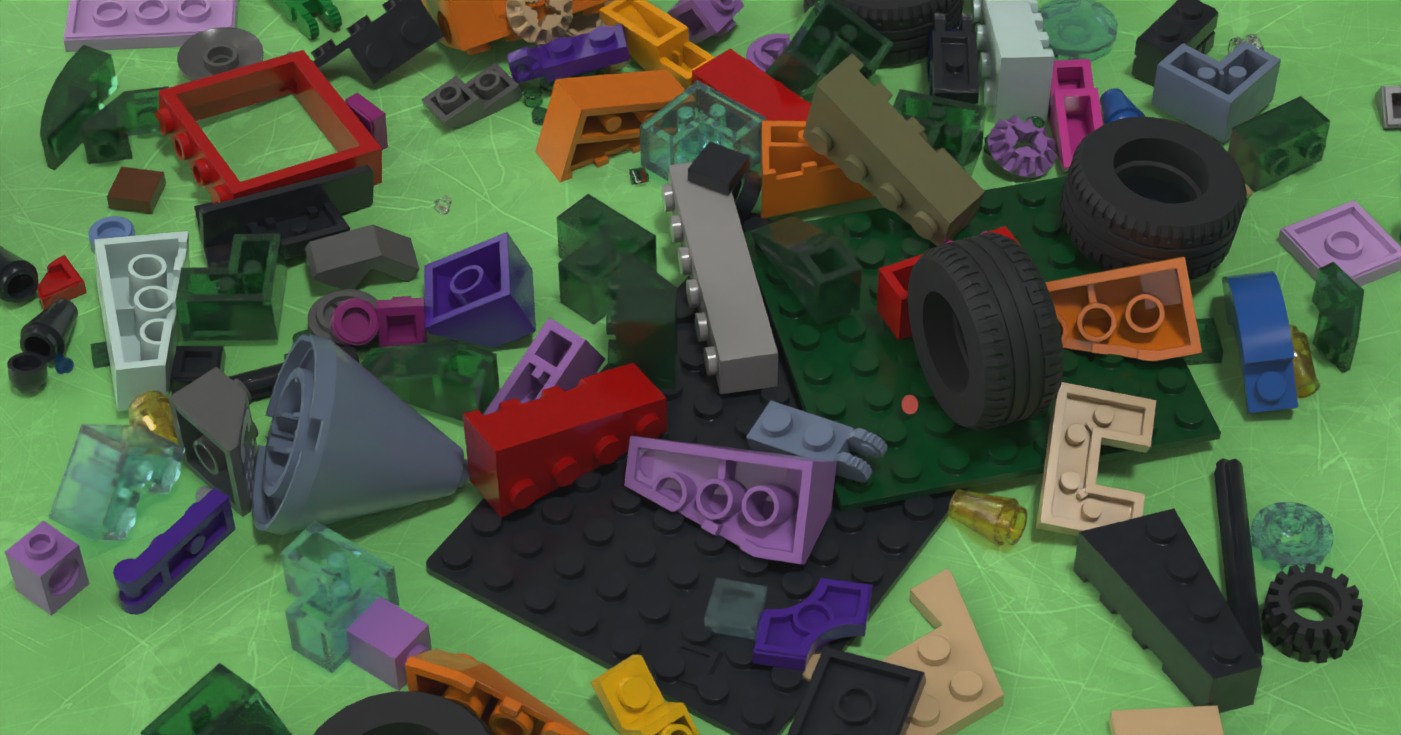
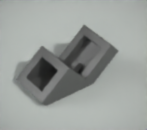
[305,225,420,290]

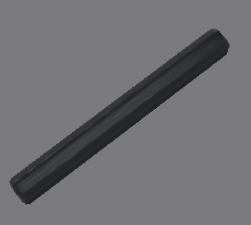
[1214,458,1264,663]

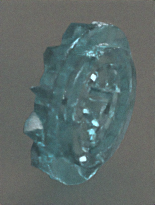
[1251,502,1333,572]

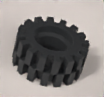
[1261,563,1363,663]

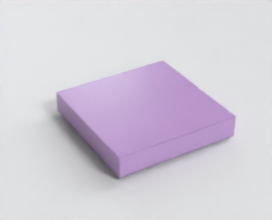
[1278,200,1401,298]

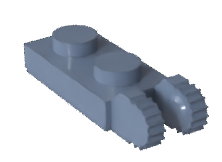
[746,401,888,483]

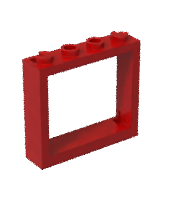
[155,50,382,204]

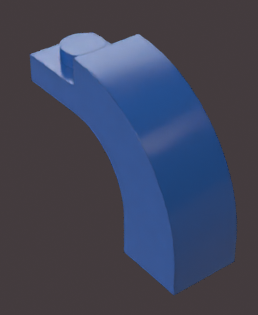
[1222,271,1298,414]

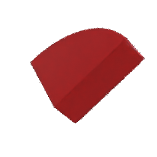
[37,255,87,310]

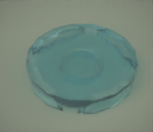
[1038,0,1118,61]

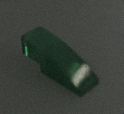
[40,45,119,170]

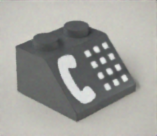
[168,367,259,517]

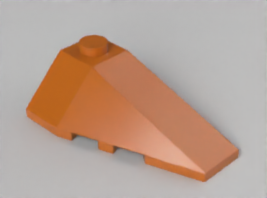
[1045,256,1202,361]
[405,648,590,735]

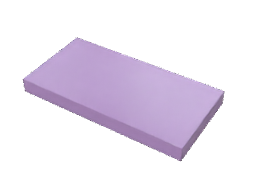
[64,0,239,52]

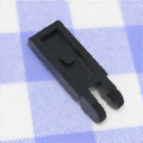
[931,13,979,104]

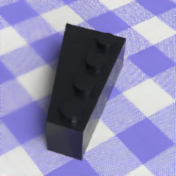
[1073,508,1262,714]

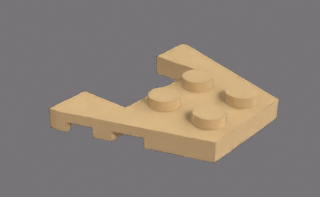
[802,569,1004,735]

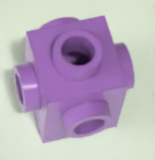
[667,0,745,44]

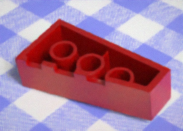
[463,363,667,518]

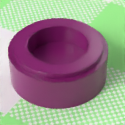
[330,298,380,347]

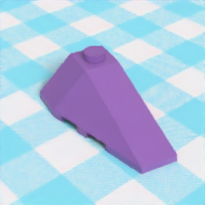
[624,436,837,564]

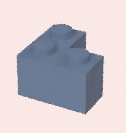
[1152,41,1281,143]

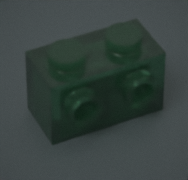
[1228,96,1330,193]

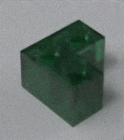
[765,0,894,97]
[893,89,986,176]
[556,194,657,325]
[175,234,287,341]

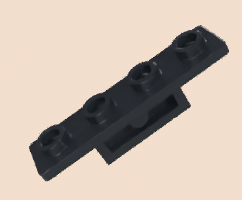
[310,0,444,84]
[199,165,374,265]

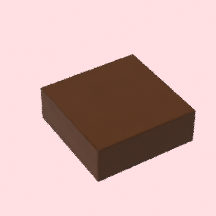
[107,166,166,213]

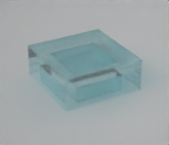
[705,577,767,640]

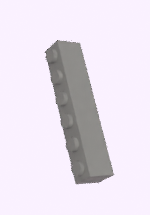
[661,162,778,394]

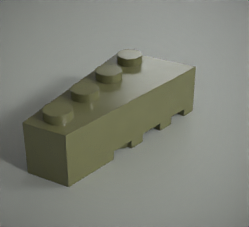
[803,53,985,246]

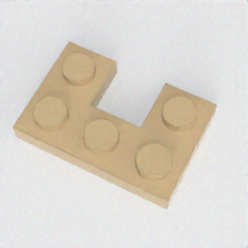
[1036,382,1156,536]

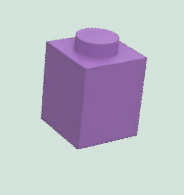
[346,596,432,691]

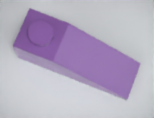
[483,318,605,415]

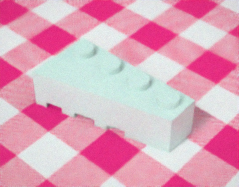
[971,0,1054,124]
[94,231,190,411]

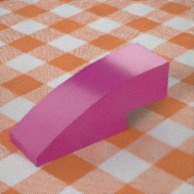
[1048,59,1103,171]

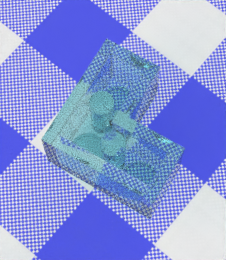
[640,80,766,181]
[48,424,185,542]
[280,520,400,673]

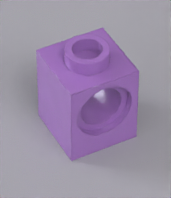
[5,521,89,616]

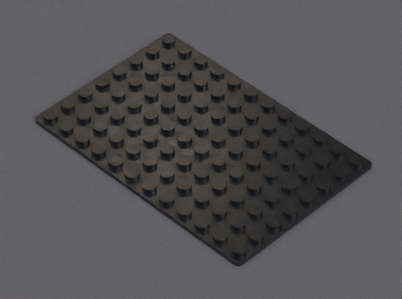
[426,213,970,735]

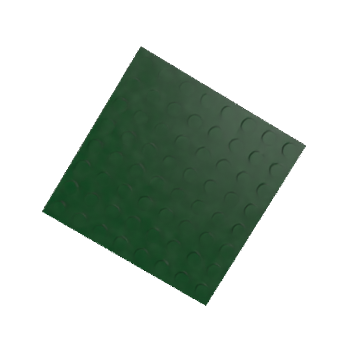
[743,176,1221,512]

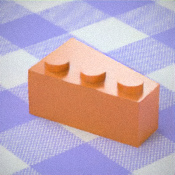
[535,69,693,182]
[760,120,876,219]

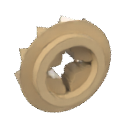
[506,0,574,45]

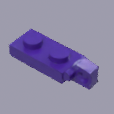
[507,24,630,84]

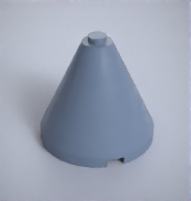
[252,334,469,535]

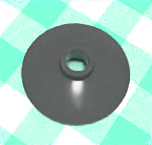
[177,27,264,81]

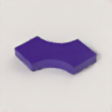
[753,578,873,671]

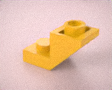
[590,655,700,735]

